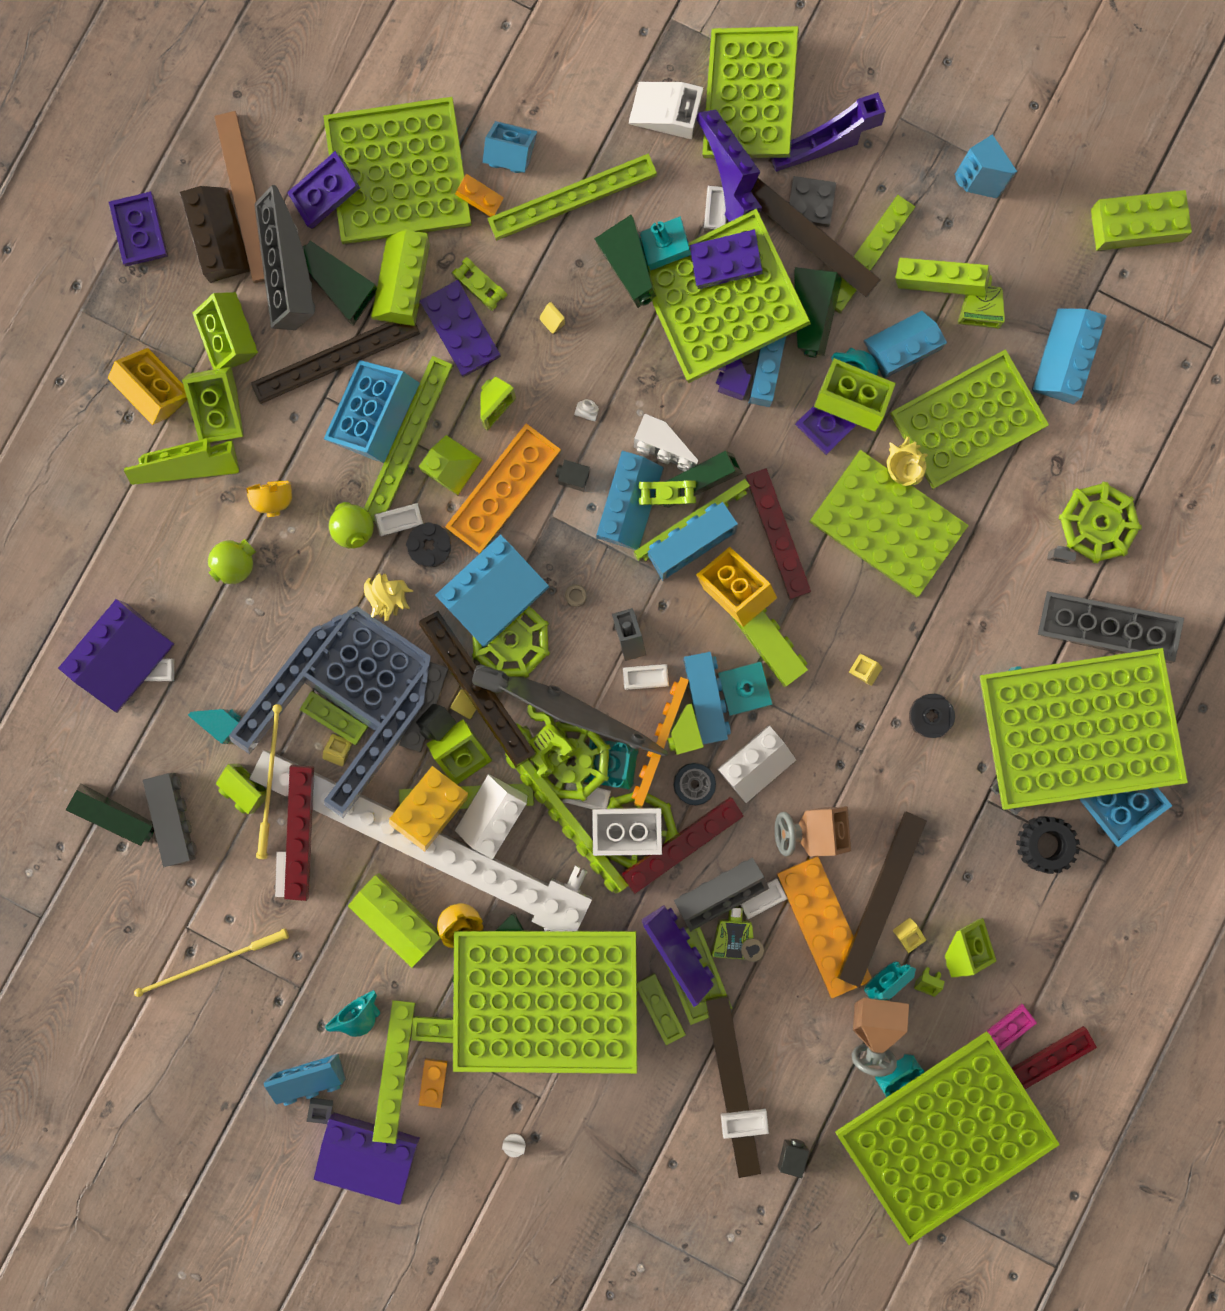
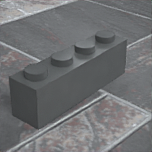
[143,773,197,868]
[674,858,769,932]

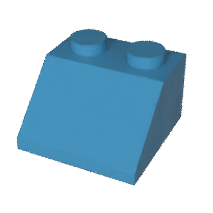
[482,121,537,173]

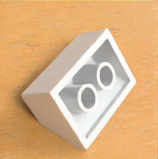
[717,726,796,803]
[455,774,527,860]
[592,808,662,856]

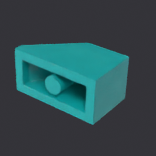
[188,709,241,744]

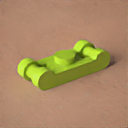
[451,257,507,311]
[639,481,696,505]

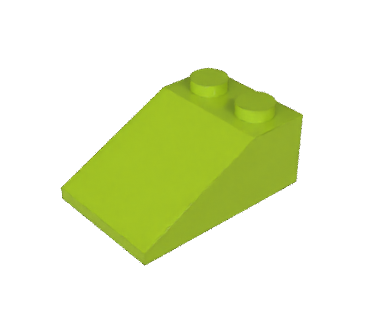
[182,367,244,442]

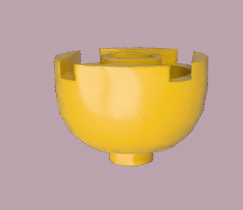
[246,481,292,517]
[437,903,483,948]

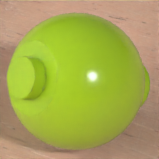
[329,502,374,549]
[208,539,256,584]

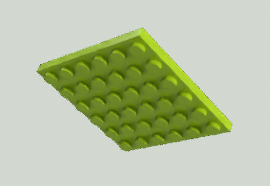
[323,97,472,244]
[647,209,810,383]

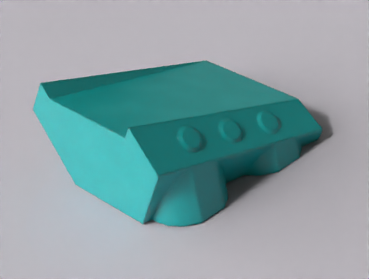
[584,739,639,789]
[864,961,916,1001]
[875,1054,924,1097]

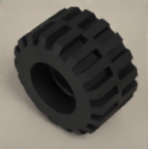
[1016,816,1080,874]

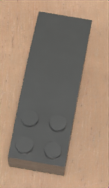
[254,185,315,330]
[1038,591,1184,664]

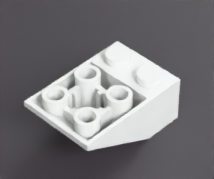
[629,82,703,139]
[634,414,698,472]

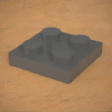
[789,176,837,227]

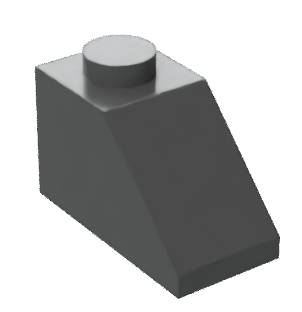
[612,608,646,661]

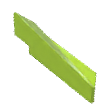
[124,438,239,485]

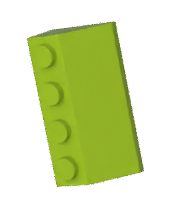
[371,230,430,326]
[348,873,440,968]

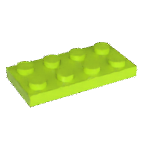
[667,927,732,1025]

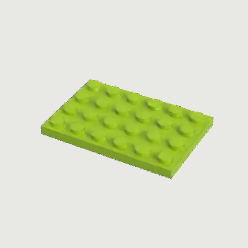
[702,26,799,158]
[890,349,1049,489]
[809,450,969,597]

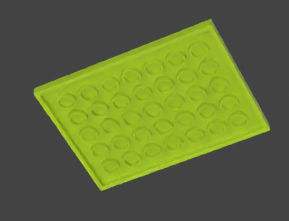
[980,648,1188,810]
[453,931,638,1074]
[835,1031,1060,1245]

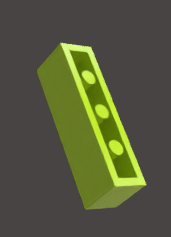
[895,258,990,296]
[731,608,808,687]

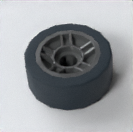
[673,763,716,806]

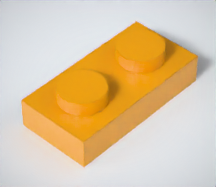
[455,173,504,217]
[418,1058,448,1108]

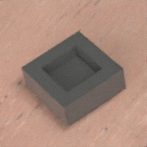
[1047,546,1077,564]
[306,1098,333,1124]

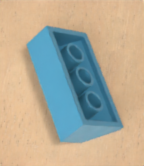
[1032,309,1107,404]
[596,451,664,550]
[648,502,738,581]

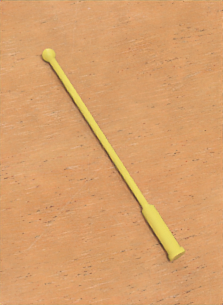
[256,704,282,859]
[134,928,289,997]

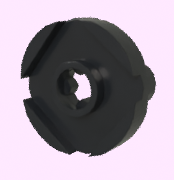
[406,522,451,567]
[909,694,955,738]

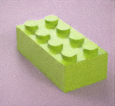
[1091,190,1192,251]

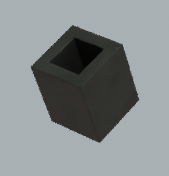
[555,459,590,492]
[415,703,457,741]
[778,1139,809,1178]

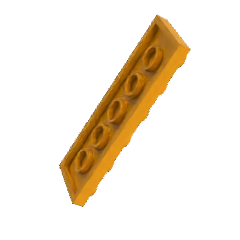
[445,423,561,554]
[776,856,872,998]

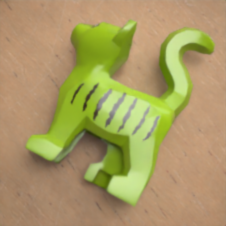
[516,704,575,777]

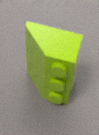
[193,292,258,370]
[814,358,896,432]

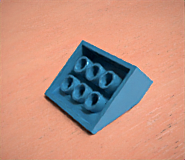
[324,360,420,463]
[435,534,549,648]
[1079,787,1172,847]

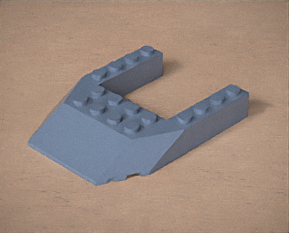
[229,606,431,818]

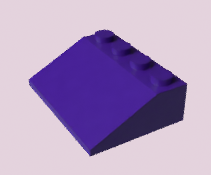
[58,599,174,713]
[641,905,714,1007]
[313,1112,420,1205]

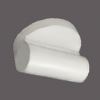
[574,399,599,421]
[502,1134,526,1157]

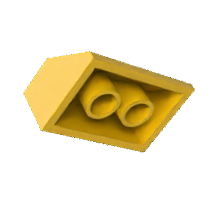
[108,348,188,425]

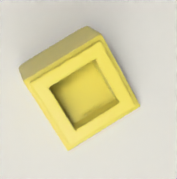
[540,302,565,334]
[849,654,882,686]
[450,689,476,720]
[323,734,352,766]
[893,918,926,953]

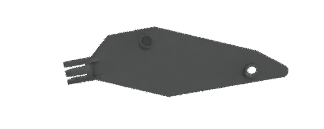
[472,664,668,756]

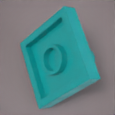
[640,216,691,270]
[718,662,773,716]

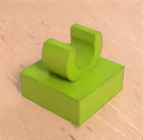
[914,967,945,997]

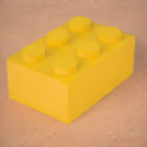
[696,547,777,627]
[389,766,468,852]

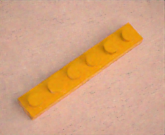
[631,677,689,808]

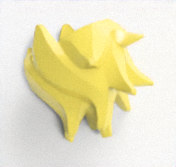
[887,436,928,486]
[364,574,413,621]

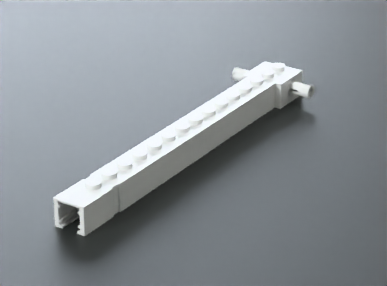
[250,750,592,931]

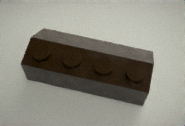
[180,186,250,283]

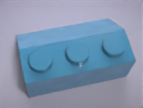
[955,134,1017,198]
[864,311,947,379]
[264,1054,346,1106]

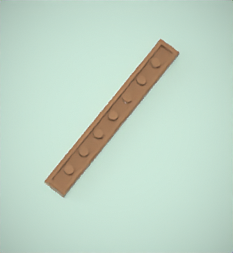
[214,111,265,283]

